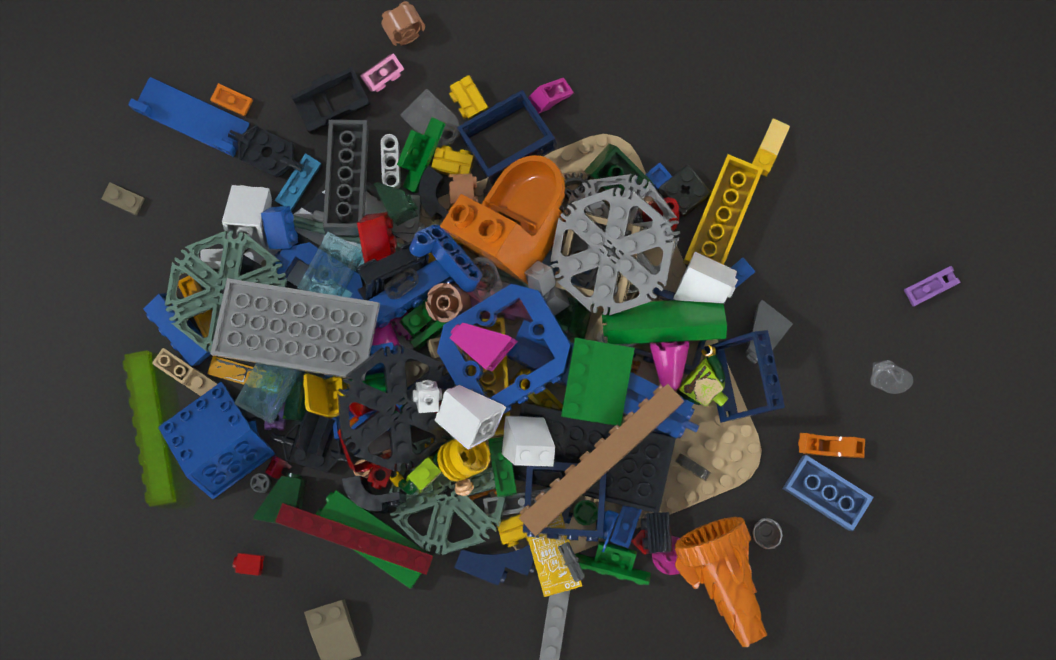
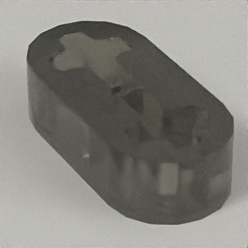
[385,268,419,300]
[675,453,711,481]

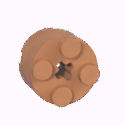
[381,1,425,46]
[449,173,478,205]
[426,283,472,323]

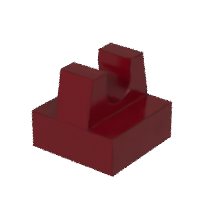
[265,455,291,479]

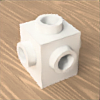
[413,380,442,413]

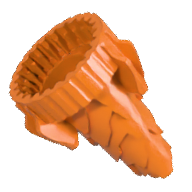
[675,517,767,647]

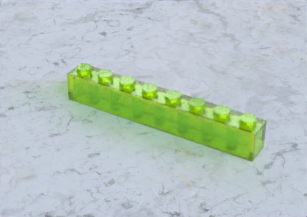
[123,350,177,507]

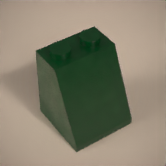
[253,473,307,524]

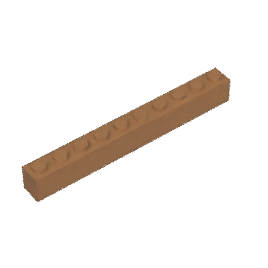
[519,384,684,537]

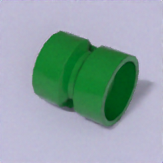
[573,500,598,525]

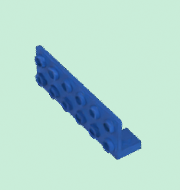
[128,77,250,157]

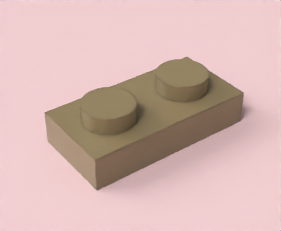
[101,182,145,216]

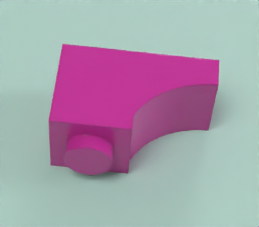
[528,78,574,114]

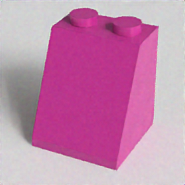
[450,323,518,371]

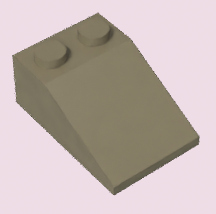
[304,599,362,660]

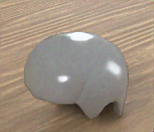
[752,518,783,549]

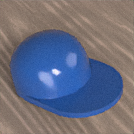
[596,510,619,552]

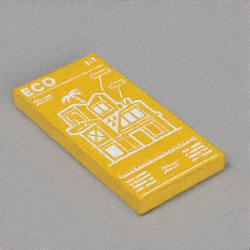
[526,513,582,597]

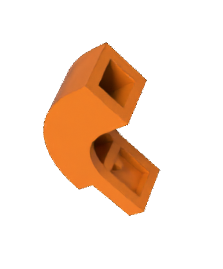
[798,433,865,458]

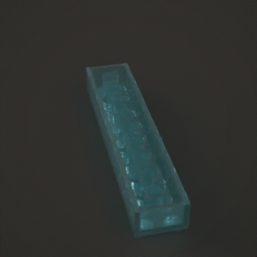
[234,232,363,423]

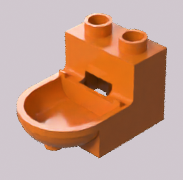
[440,155,566,285]

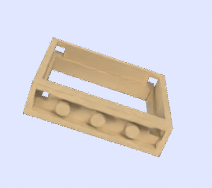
[554,213,644,303]

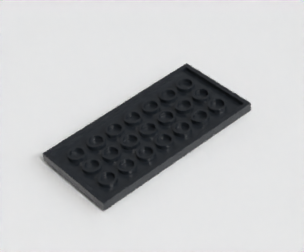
[512,402,676,514]

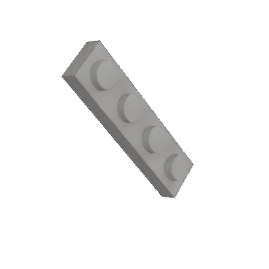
[539,590,570,660]

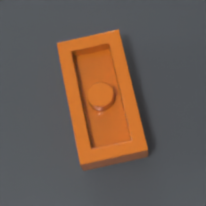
[210,83,253,117]

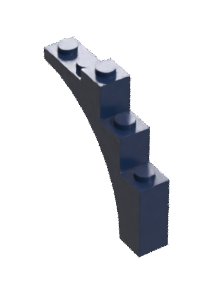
[454,507,573,585]

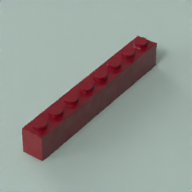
[275,503,433,575]

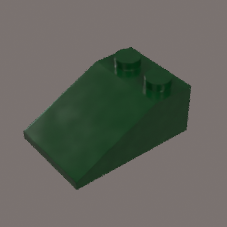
[584,144,655,196]

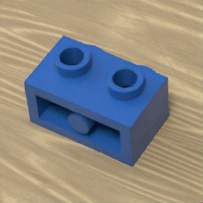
[261,206,298,250]

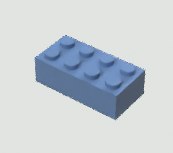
[782,455,874,531]

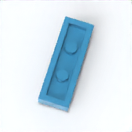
[274,153,322,212]

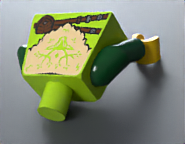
[677,345,728,406]
[389,438,442,495]

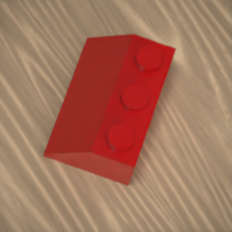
[357,212,397,263]

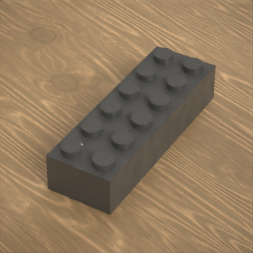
[323,120,369,236]

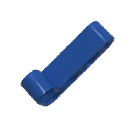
[409,224,482,292]

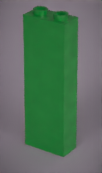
[602,300,727,344]
[316,490,434,589]

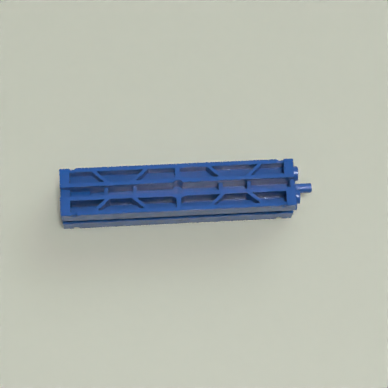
[507,320,699,439]

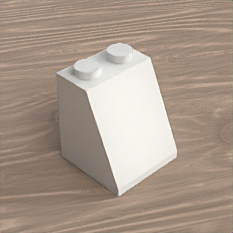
[222,185,272,247]
[673,252,738,303]
[435,385,506,450]
[502,416,555,466]

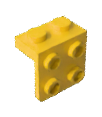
[303,373,349,419]

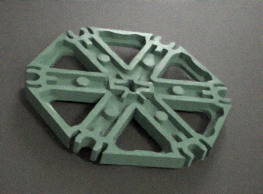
[165,231,287,353]
[389,435,507,555]

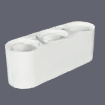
[381,134,401,192]

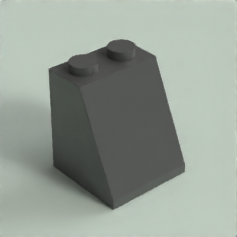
[745,300,793,364]

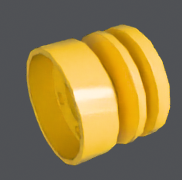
[437,439,490,482]

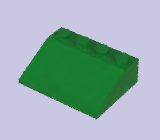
[561,338,635,426]

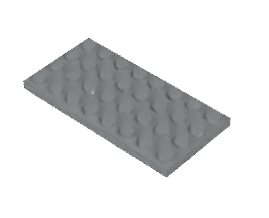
[210,278,380,381]

